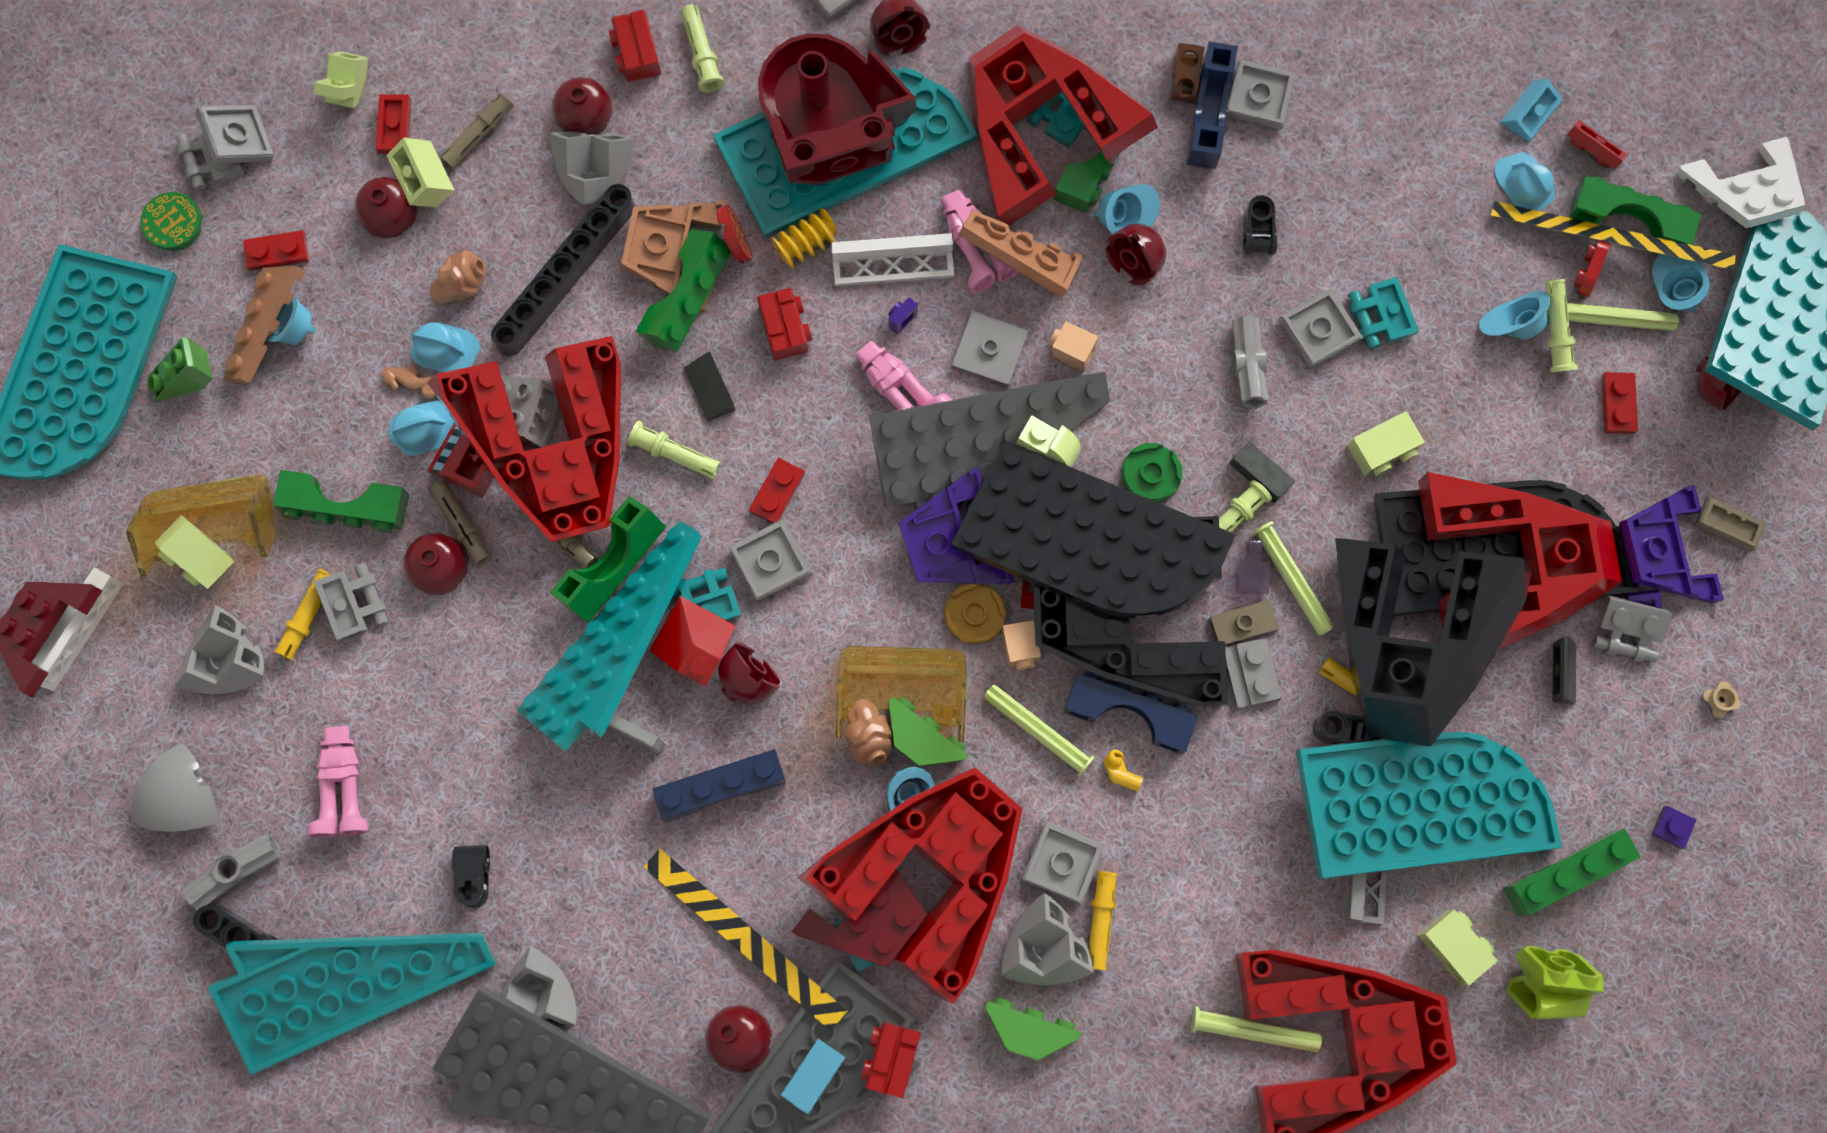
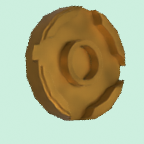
[944,583,1006,645]

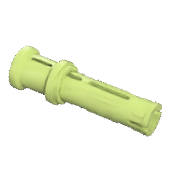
[680,4,725,93]
[1545,279,1578,373]
[627,421,721,480]
[1219,480,1272,533]

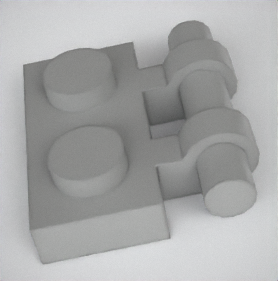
[176,128,245,191]
[314,563,388,640]
[1593,596,1672,663]

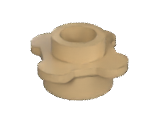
[1702,681,1741,718]

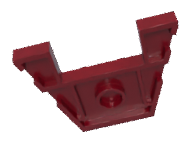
[0,582,103,698]
[791,869,927,968]

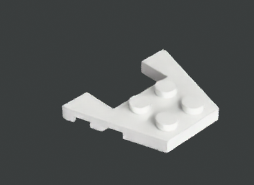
[1677,137,1805,228]

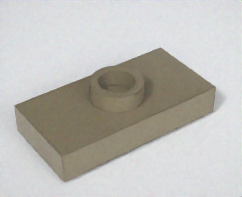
[1694,497,1766,552]
[1209,600,1279,646]

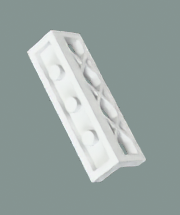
[832,233,954,286]
[32,567,124,691]

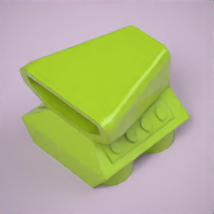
[1506,946,1604,1019]

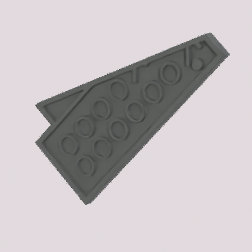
[869,372,1110,510]
[710,959,920,1133]
[432,985,711,1133]

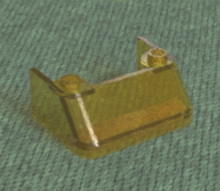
[125,474,276,577]
[836,646,966,742]

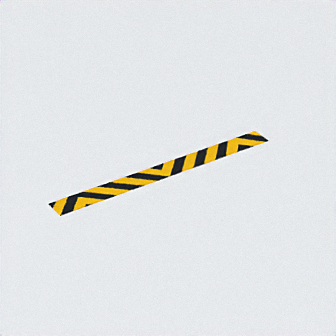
[1491,202,1736,270]
[643,848,847,1031]

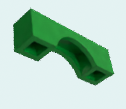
[1053,151,1121,214]
[1568,176,1702,245]
[635,229,731,352]
[272,470,409,533]
[550,496,667,623]
[1502,828,1641,917]

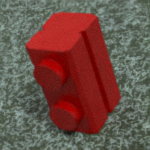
[608,10,662,82]
[757,288,812,361]
[861,1022,921,1099]

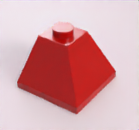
[649,595,735,686]

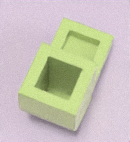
[314,51,368,108]
[1015,416,1081,467]

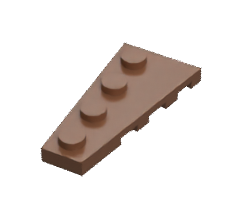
[958,210,1083,298]
[223,266,306,384]

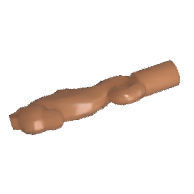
[382,365,437,399]

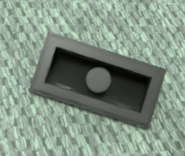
[684,352,735,422]
[1229,441,1295,503]
[1552,636,1576,704]

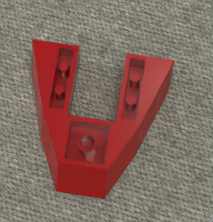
[968,25,1158,226]
[427,336,621,542]
[1418,472,1622,651]
[797,767,1023,1004]
[1236,949,1457,1133]

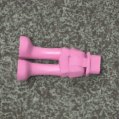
[941,190,1019,294]
[855,341,952,410]
[306,726,368,838]

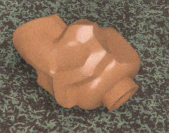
[431,250,486,306]
[844,699,893,767]

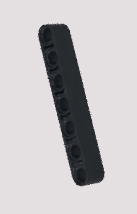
[491,184,635,356]

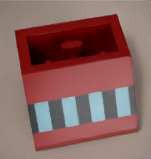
[427,422,494,498]

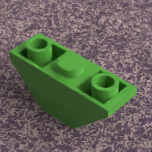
[147,338,213,402]
[888,696,968,766]
[984,997,1081,1060]

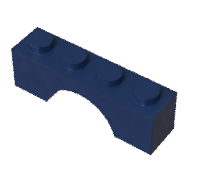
[1186,41,1238,170]
[1063,671,1198,755]
[652,749,786,822]

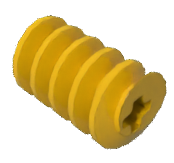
[770,208,838,269]

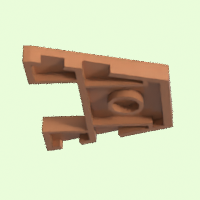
[621,200,727,313]

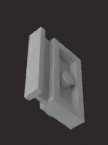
[1225,638,1282,709]

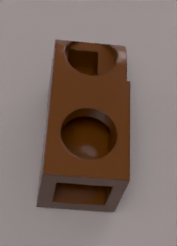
[1171,43,1205,103]

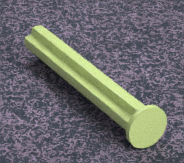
[1567,303,1679,331]
[1251,521,1334,635]
[984,685,1095,777]
[1190,1006,1322,1052]

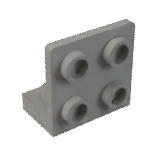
[501,376,560,448]

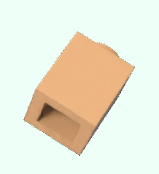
[1049,322,1099,372]
[1001,620,1041,670]

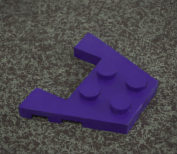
[898,467,1014,584]
[1619,485,1724,603]

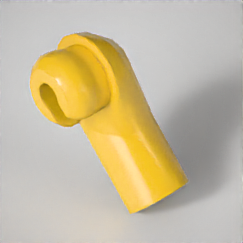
[1104,749,1143,792]

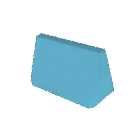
[1500,78,1563,142]
[781,1038,845,1115]

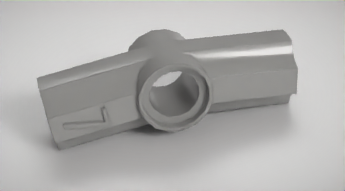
[1232,315,1268,409]
[182,833,282,910]

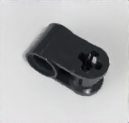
[1243,195,1277,255]
[1313,711,1371,745]
[452,845,490,908]

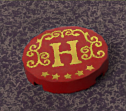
[717,204,752,264]

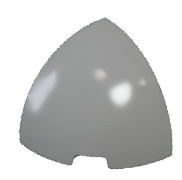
[550,132,633,205]
[175,605,264,694]
[131,743,221,832]
[1001,893,1094,985]
[500,946,576,1032]

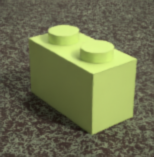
[387,138,454,208]
[1347,411,1425,477]
[155,515,234,589]
[1418,909,1498,986]

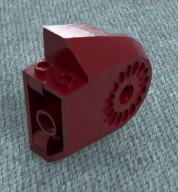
[758,33,916,185]

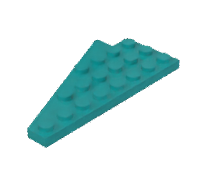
[517,521,702,752]
[208,933,496,1075]

